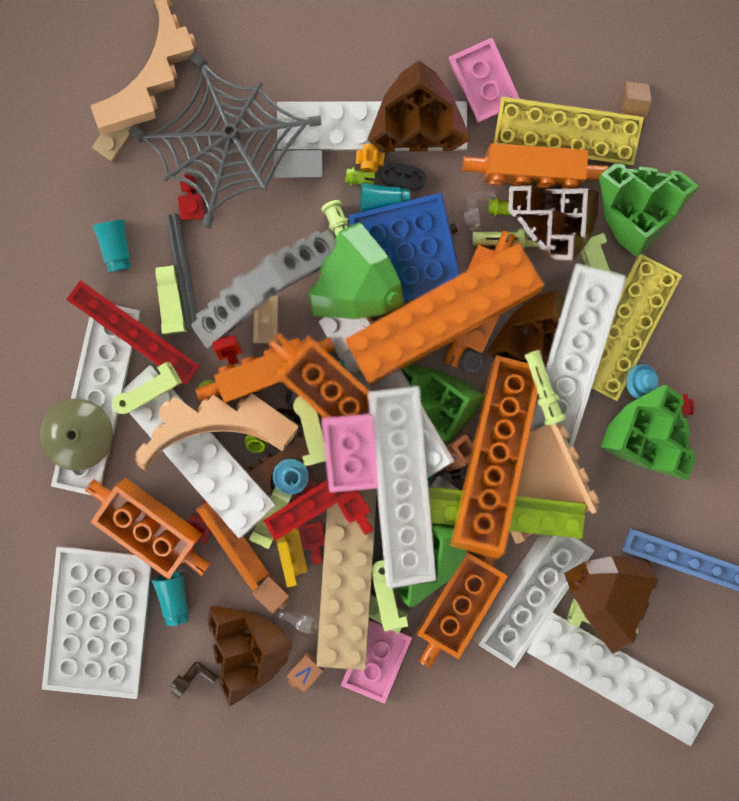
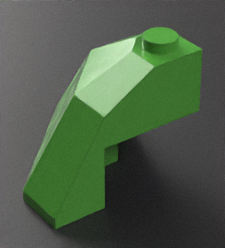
[599,164,699,257]
[308,222,404,319]
[401,364,484,446]
[600,385,696,481]
[396,523,467,607]

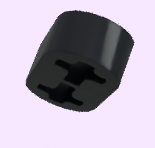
[381,163,426,190]

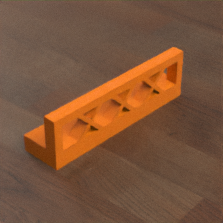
[195,502,269,591]

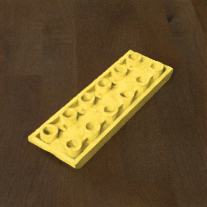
[493,97,644,165]
[592,254,682,401]

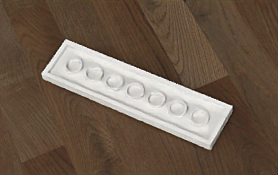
[277,101,467,151]
[530,264,626,447]
[51,305,142,495]
[318,317,454,478]
[122,365,277,538]
[368,386,436,588]
[526,612,714,746]

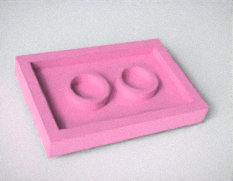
[448,38,520,124]
[322,414,378,492]
[341,619,412,704]

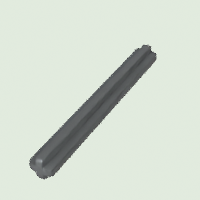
[166,214,197,331]

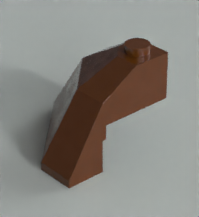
[368,60,471,152]
[508,186,599,261]
[488,291,565,367]
[564,556,658,654]
[208,606,292,706]

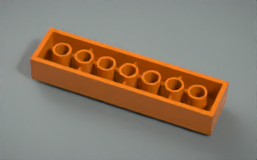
[344,243,544,387]
[450,355,541,558]

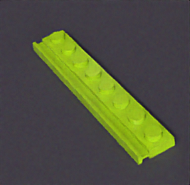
[428,486,586,539]

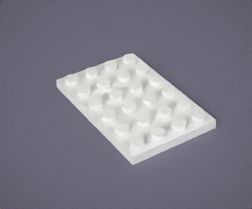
[42,546,152,699]

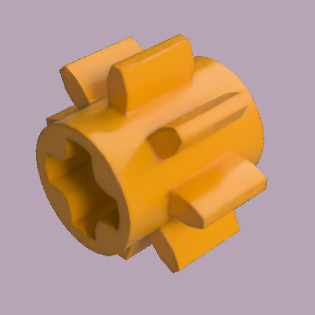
[356,144,385,172]

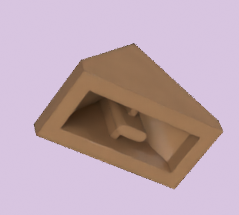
[620,81,652,132]

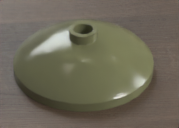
[40,399,113,470]

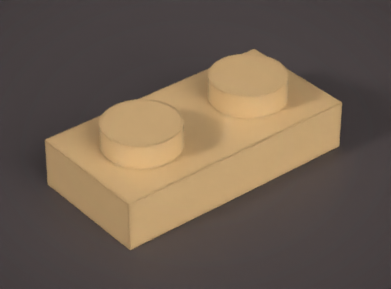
[91,124,139,162]
[253,296,279,344]

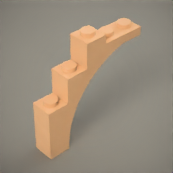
[90,0,197,135]
[136,393,299,471]

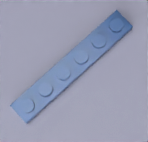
[622,528,739,591]

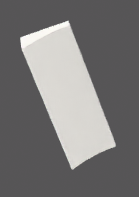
[472,534,594,668]

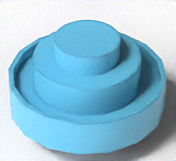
[626,364,659,399]
[273,458,309,495]

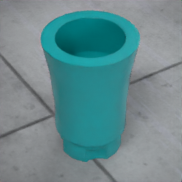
[360,182,410,212]
[92,219,131,273]
[151,572,189,626]

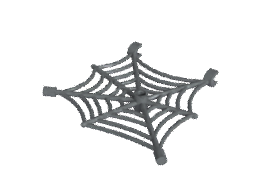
[128,51,322,229]

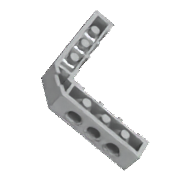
[190,229,337,349]

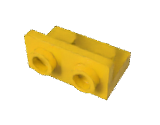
[276,528,307,587]

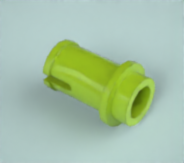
[345,167,375,186]
[488,197,512,217]

